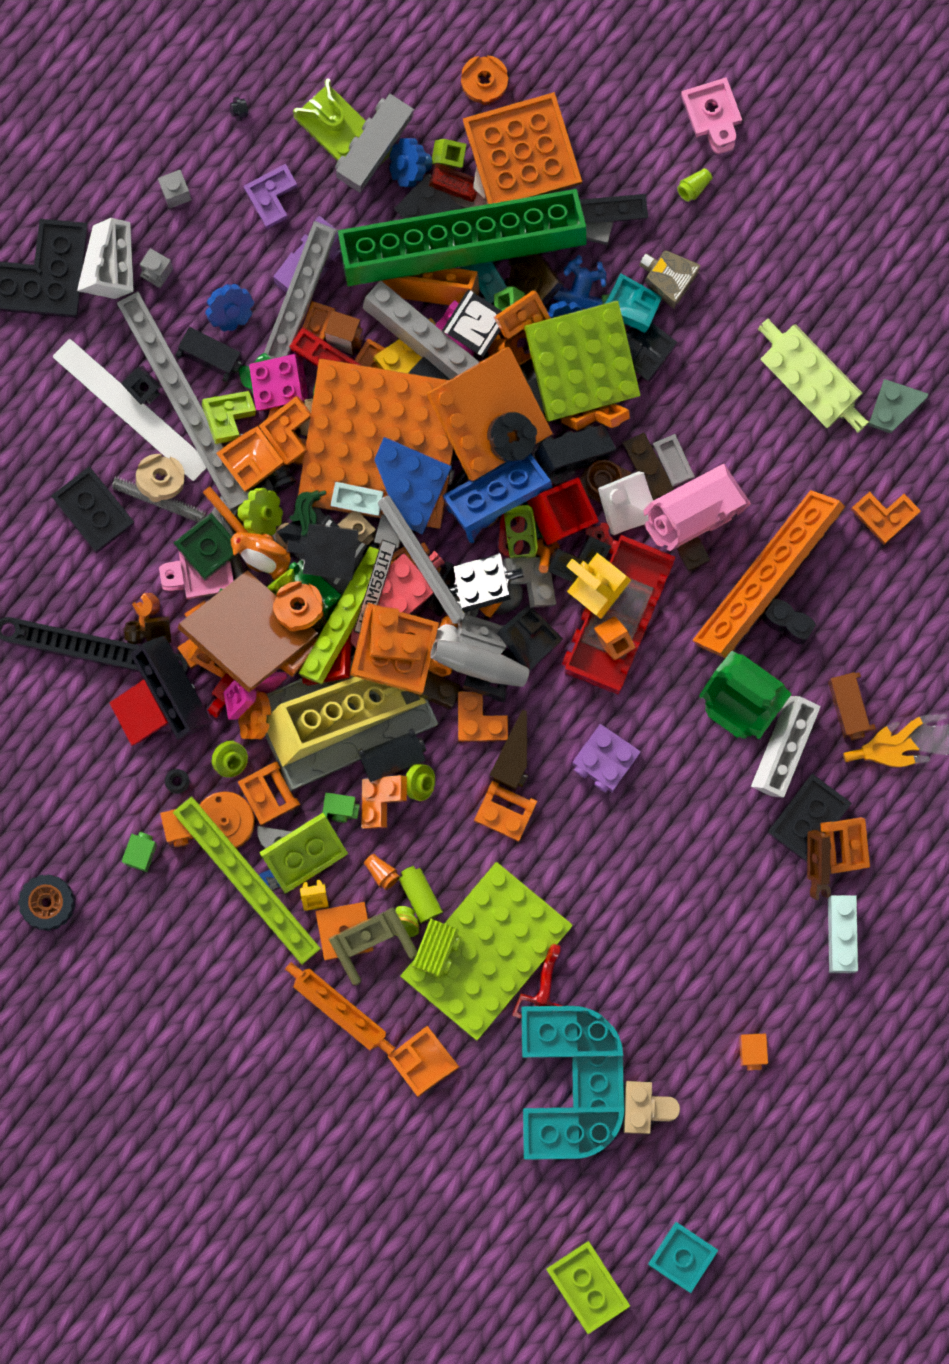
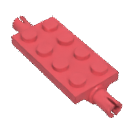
[351,551,445,648]

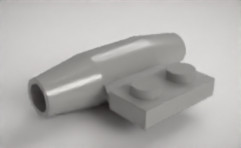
[430,614,529,687]

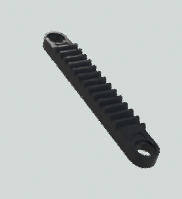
[0,617,188,674]

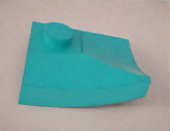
[605,273,662,333]

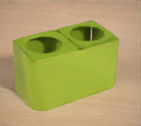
[504,505,538,558]

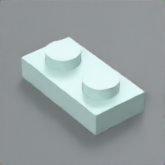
[331,482,384,516]

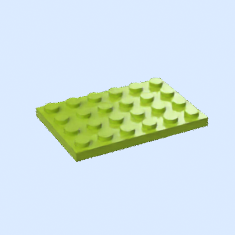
[400,862,573,1041]

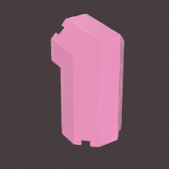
[643,464,751,551]

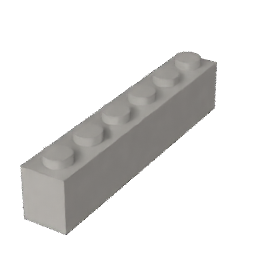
[363,281,480,379]

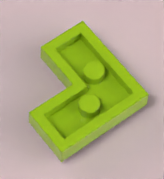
[202,391,256,444]

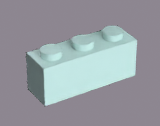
[828,896,858,973]

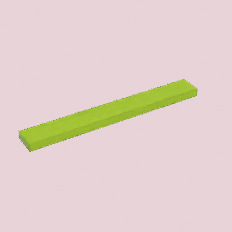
[173,796,321,965]

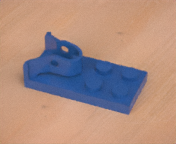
[442,453,552,543]

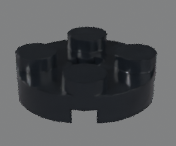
[487,412,537,462]

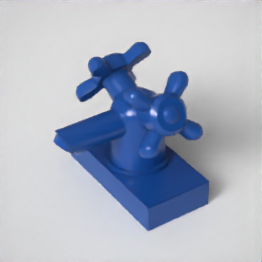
[553,255,607,309]

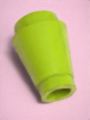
[677,168,713,202]

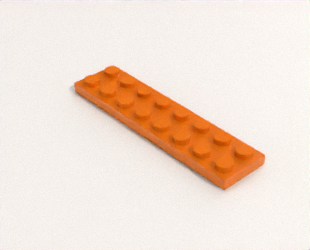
[692,490,845,658]

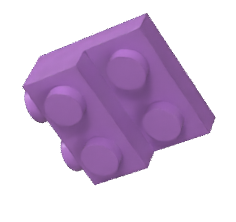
[572,724,641,793]

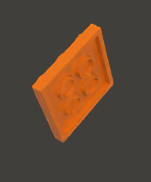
[350,603,439,695]

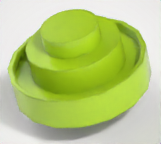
[211,741,248,778]
[406,764,435,801]

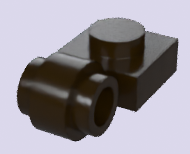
[123,616,172,644]

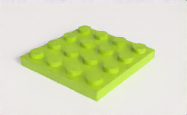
[524,301,640,421]

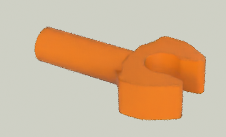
[537,538,559,573]

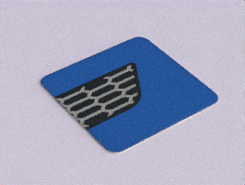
[260,870,280,890]

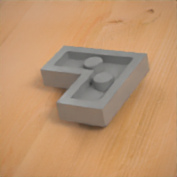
[503,557,556,608]

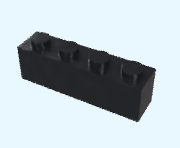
[130,636,212,740]

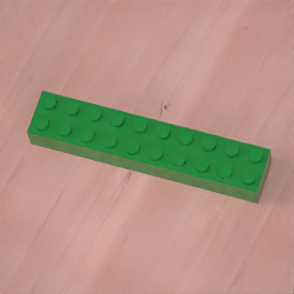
[338,189,587,286]

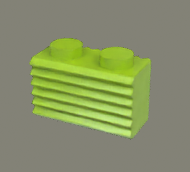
[412,919,461,978]

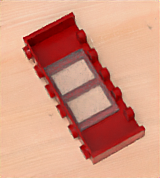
[562,535,675,695]

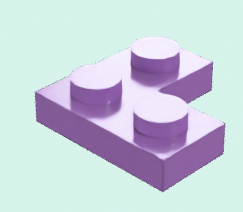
[243,164,297,229]

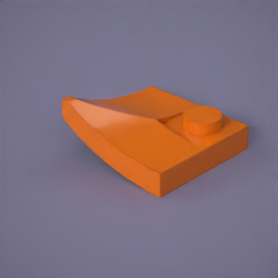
[216,426,285,493]
[388,1026,460,1097]

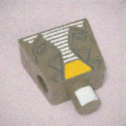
[639,251,701,309]

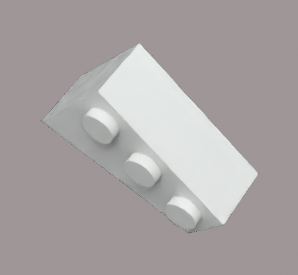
[77,218,133,299]

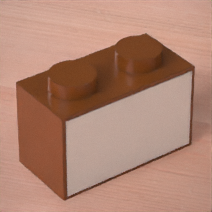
[324,310,364,355]

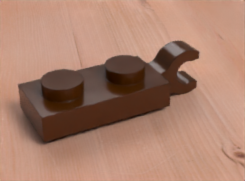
[807,830,831,900]

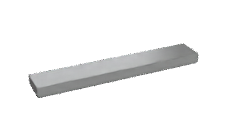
[264,221,338,359]

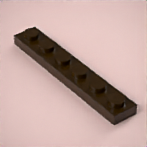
[622,432,710,572]

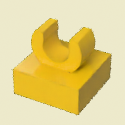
[300,880,329,911]

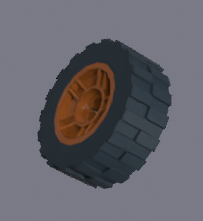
[18,874,75,931]

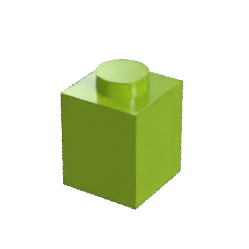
[432,139,467,169]

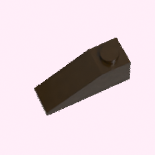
[489,709,529,792]

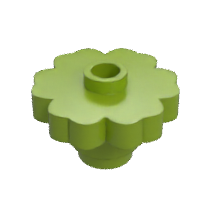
[238,488,283,536]

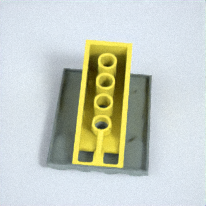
[265,655,438,791]

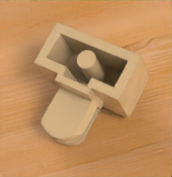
[623,1081,680,1134]

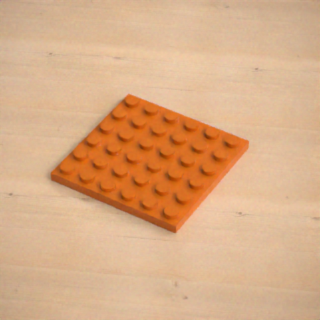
[298,359,454,529]

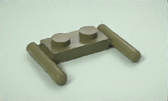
[328,907,417,986]

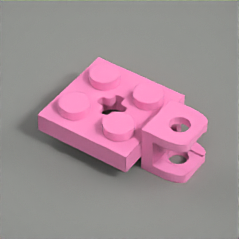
[681,77,742,154]
[159,550,233,600]

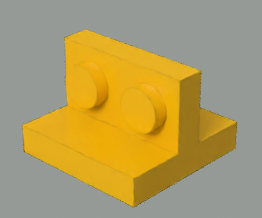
[566,553,631,619]

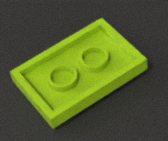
[259,813,348,894]
[546,1241,630,1334]

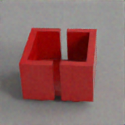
[527,477,599,546]

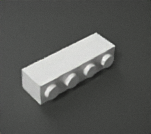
[751,696,821,798]

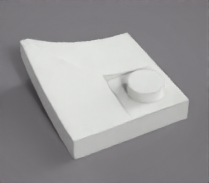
[598,471,653,535]

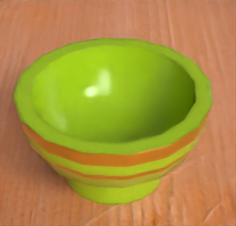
[395,906,419,937]

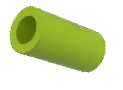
[399,866,443,924]

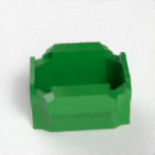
[699,651,792,739]

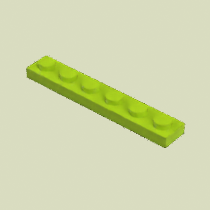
[299,547,379,685]

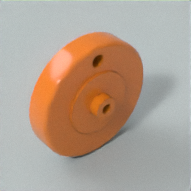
[200,791,255,849]

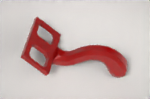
[512,944,562,1019]

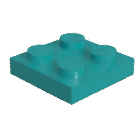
[648,1221,718,1293]

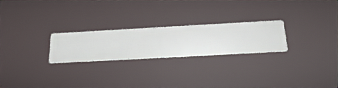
[53,339,206,481]

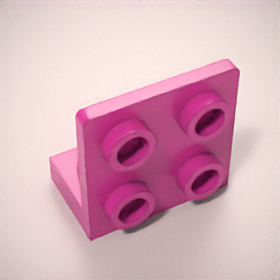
[249,354,309,411]
[223,671,287,720]

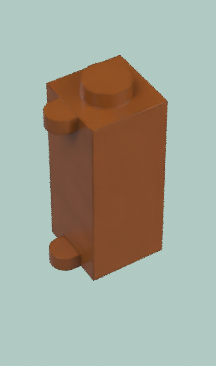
[828,672,876,741]

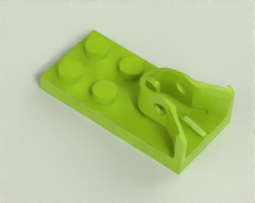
[293,78,392,165]

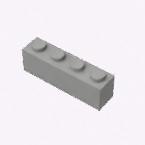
[335,94,414,193]

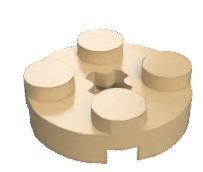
[136,454,184,502]

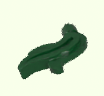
[290,490,327,536]

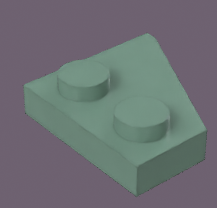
[868,379,928,433]

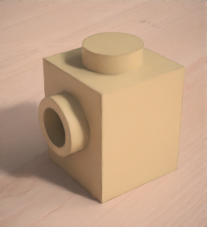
[338,511,376,548]

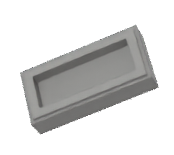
[652,434,695,488]

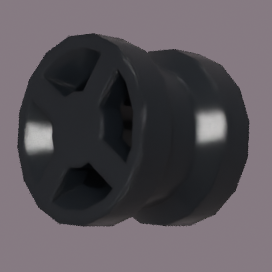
[268,464,297,491]

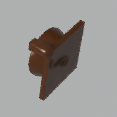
[580,460,631,504]

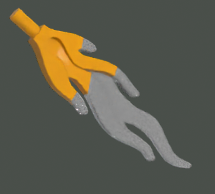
[843,714,949,768]

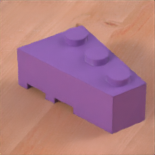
[274,216,341,293]

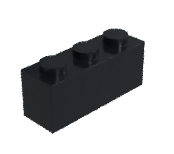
[534,424,616,478]

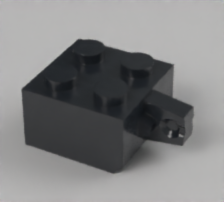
[286,523,358,580]

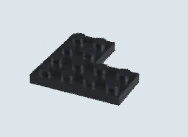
[0,219,89,318]

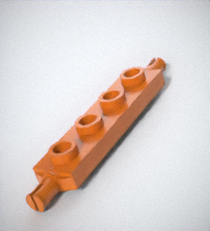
[285,962,396,1056]

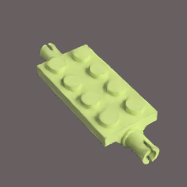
[758,318,869,433]

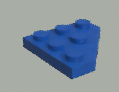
[374,437,452,534]

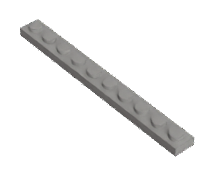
[117,292,249,511]

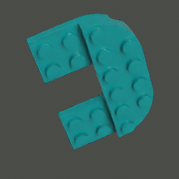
[521,1006,624,1160]

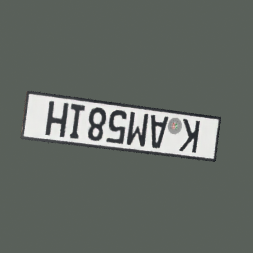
[354,539,396,634]

